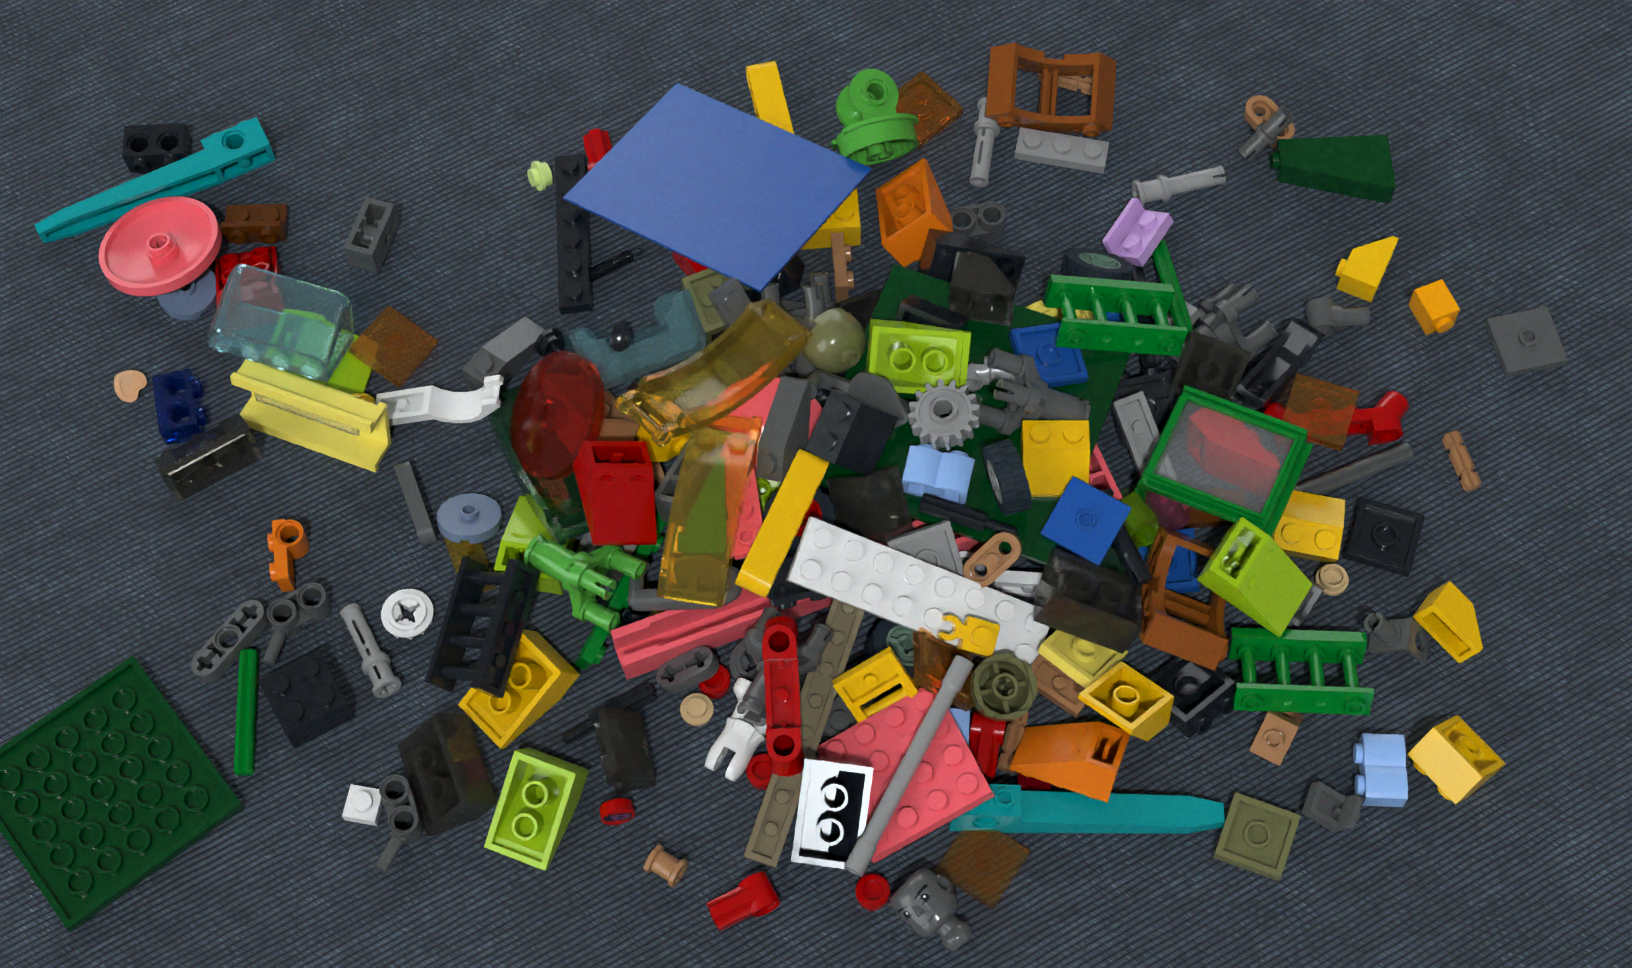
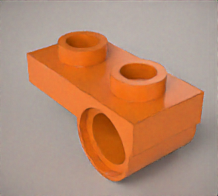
[267,519,310,592]

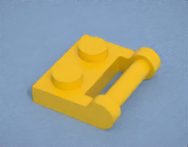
[832,646,919,723]

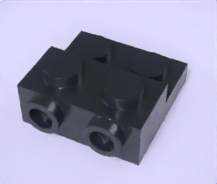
[1110,367,1185,446]
[1149,656,1236,738]

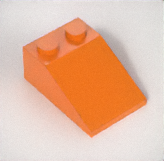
[875,158,953,268]

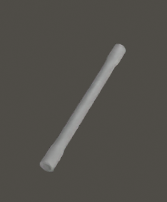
[844,655,974,877]

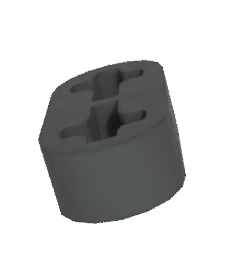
[656,646,719,694]

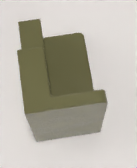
[681,268,752,347]

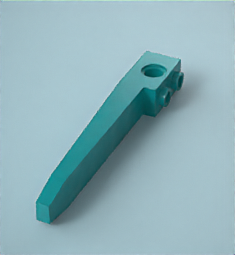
[34,117,276,243]
[949,784,1225,834]

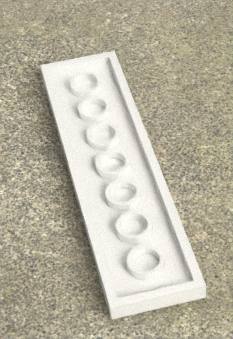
[786,517,1054,666]

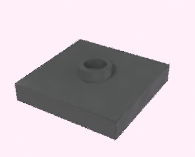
[1485,306,1568,378]

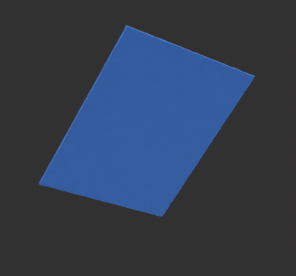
[563,83,872,293]

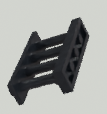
[425,556,540,698]

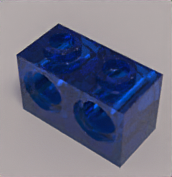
[152,368,208,445]

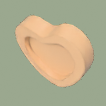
[114,370,147,402]

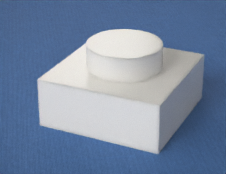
[342,784,383,826]

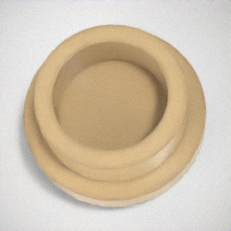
[1315,564,1349,596]
[680,693,714,726]

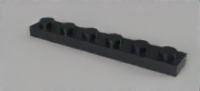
[555,153,592,315]

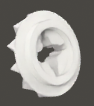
[381,589,434,640]

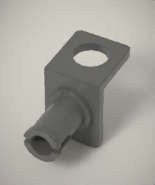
[1364,612,1430,663]

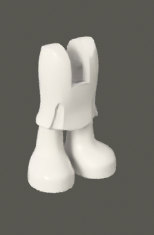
[704,678,767,782]

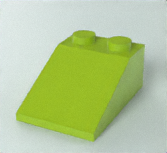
[866,319,971,394]
[484,747,589,871]

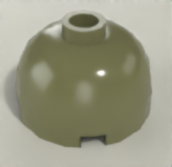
[801,308,867,374]
[968,653,1038,721]

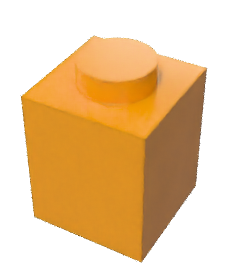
[1408,279,1460,335]

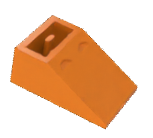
[1009,721,1130,803]

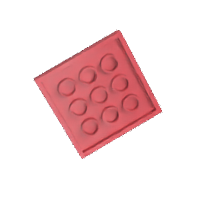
[817,681,995,863]

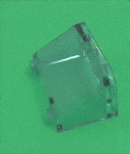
[562,289,706,390]

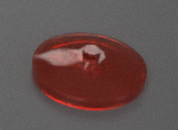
[510,351,605,480]

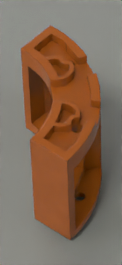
[986,42,1117,137]
[1137,526,1229,671]

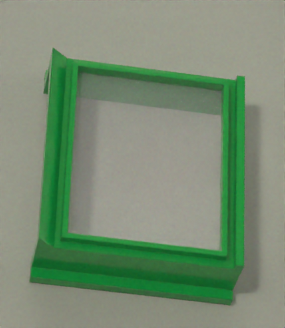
[1133,385,1313,538]

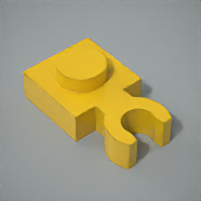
[937,615,1001,658]

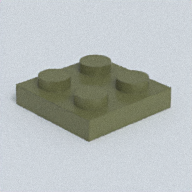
[1213,792,1301,881]

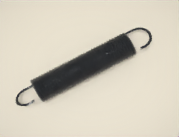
[591,248,642,283]

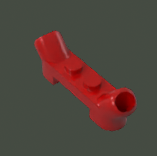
[1263,391,1409,453]
[762,616,804,777]

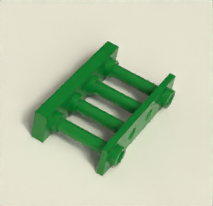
[1043,274,1188,356]
[1228,627,1374,715]

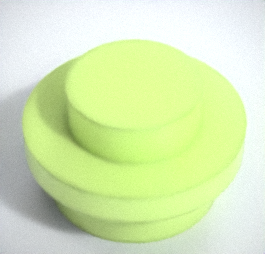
[527,161,552,191]

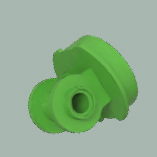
[831,69,919,166]

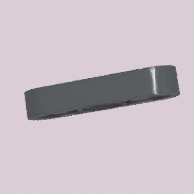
[393,460,438,547]
[191,600,269,683]

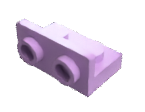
[1103,198,1174,267]

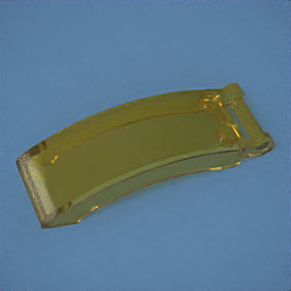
[615,298,812,447]
[657,407,763,608]

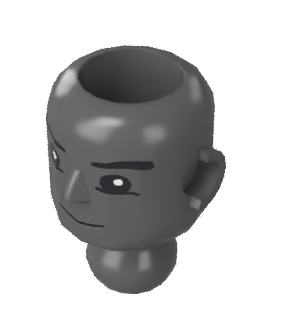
[890,868,973,952]

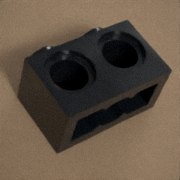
[122,123,192,174]

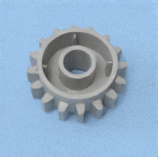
[908,379,981,451]

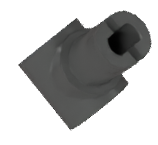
[1305,297,1370,338]

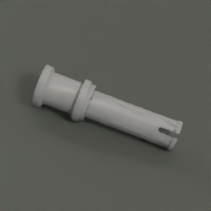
[969,97,1001,187]
[1131,165,1226,206]
[340,603,402,698]

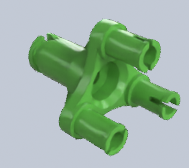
[524,535,646,633]

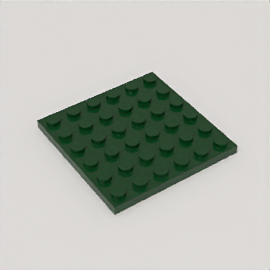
[0,655,244,933]

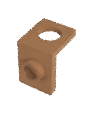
[1249,711,1304,766]

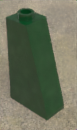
[1270,135,1396,203]

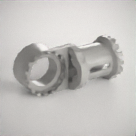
[966,356,1015,392]

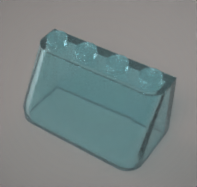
[208,264,354,383]

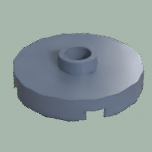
[156,268,216,321]
[437,493,502,544]

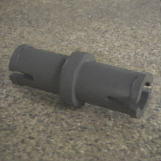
[1239,106,1295,162]

